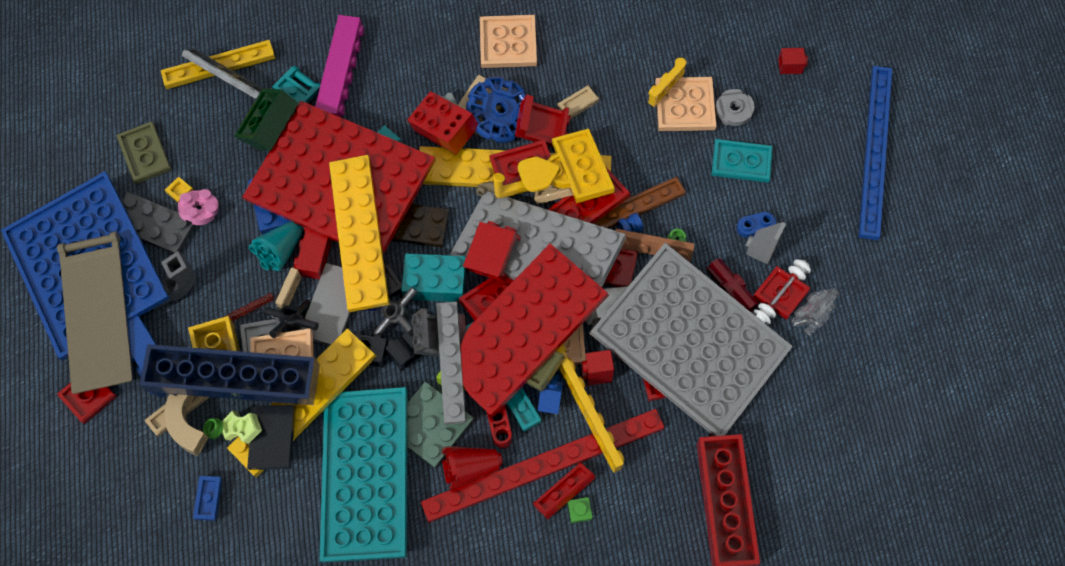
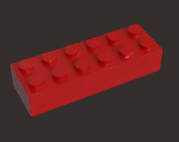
[697,434,760,566]

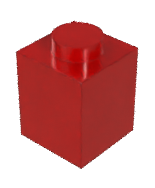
[778,48,808,74]

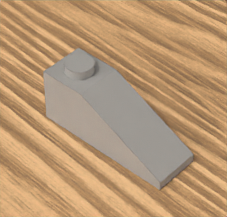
[745,222,786,265]

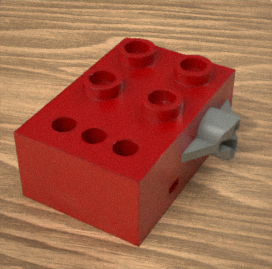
[407,91,478,155]

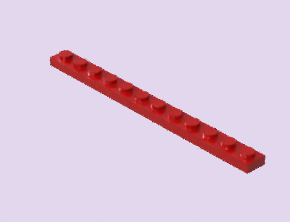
[421,409,664,523]

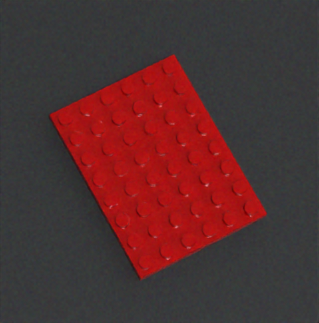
[242,101,436,254]

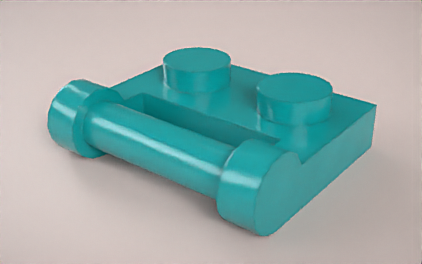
[272,66,321,104]

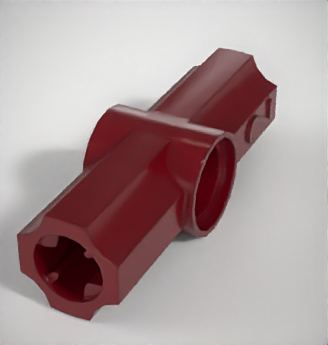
[706,258,759,312]

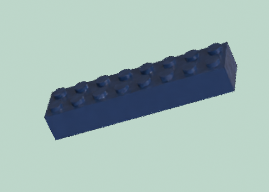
[139,344,320,405]

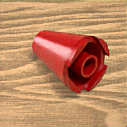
[442,446,502,489]

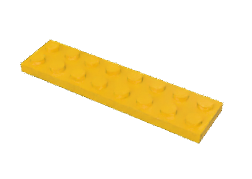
[329,155,390,312]
[227,329,377,478]

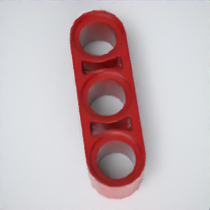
[486,405,512,449]

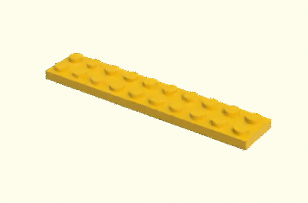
[420,146,611,187]

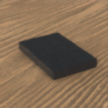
[247,405,296,470]

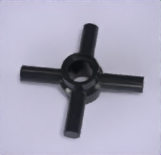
[263,300,319,338]

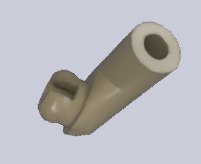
[476,181,495,197]

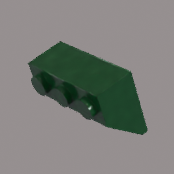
[234,89,298,151]

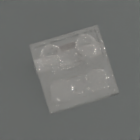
[791,288,840,336]

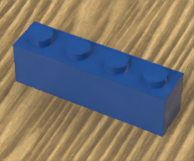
[127,315,167,398]

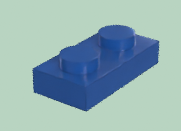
[193,476,222,521]

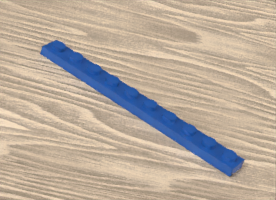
[858,66,892,240]

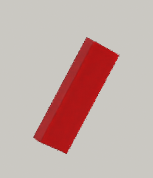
[533,462,595,520]

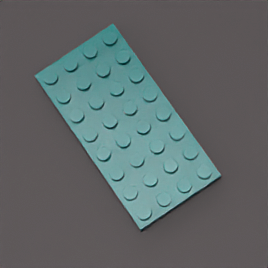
[320,387,408,563]

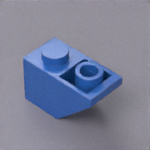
[538,370,564,414]

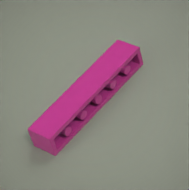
[315,15,364,117]

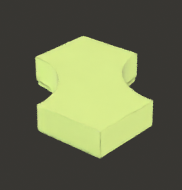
[222,410,262,444]

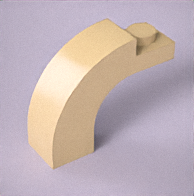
[164,394,208,456]

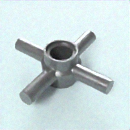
[373,287,418,335]

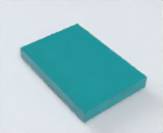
[711,139,773,183]

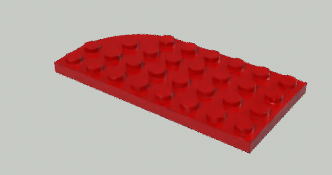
[460,243,609,417]

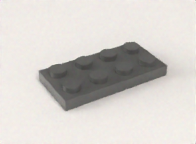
[122,192,196,254]

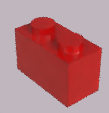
[581,350,614,386]

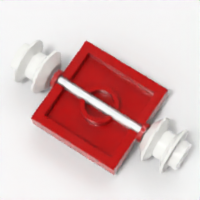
[753,259,811,325]

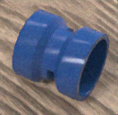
[617,213,644,233]

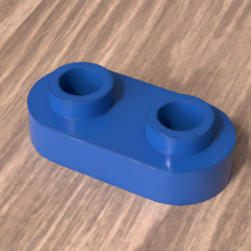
[737,212,776,238]

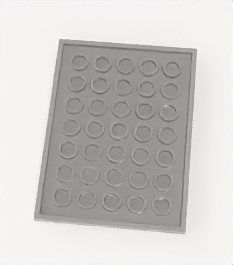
[589,243,793,436]

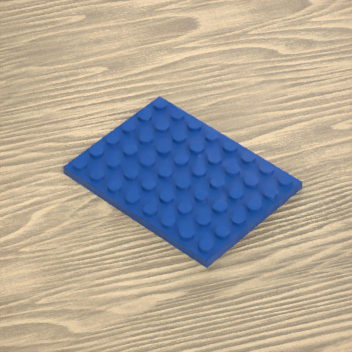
[1,171,170,361]

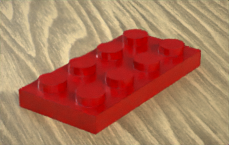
[548,167,631,224]

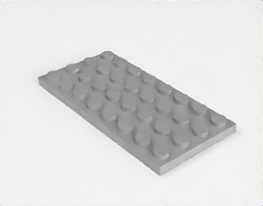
[450,191,626,287]

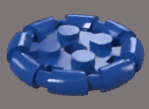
[466,77,526,143]

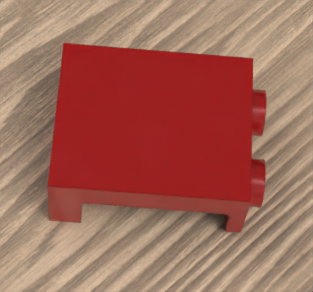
[515,94,571,148]
[463,221,521,282]

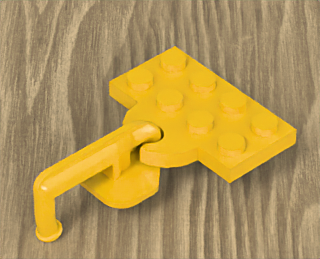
[493,129,614,203]

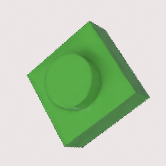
[567,497,593,524]

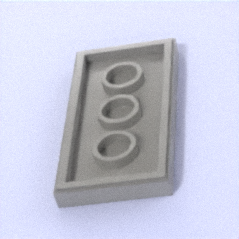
[301,263,351,346]

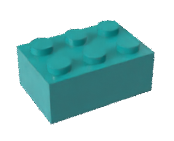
[401,254,466,302]

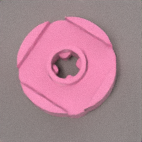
[178,189,219,225]

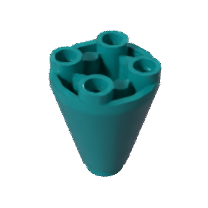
[249,221,304,271]

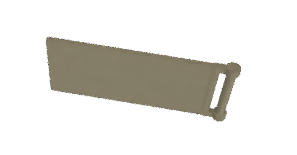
[57,231,133,394]

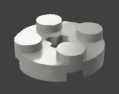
[715,89,754,126]

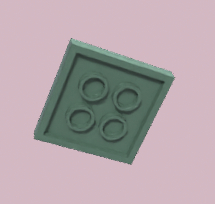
[407,382,474,468]

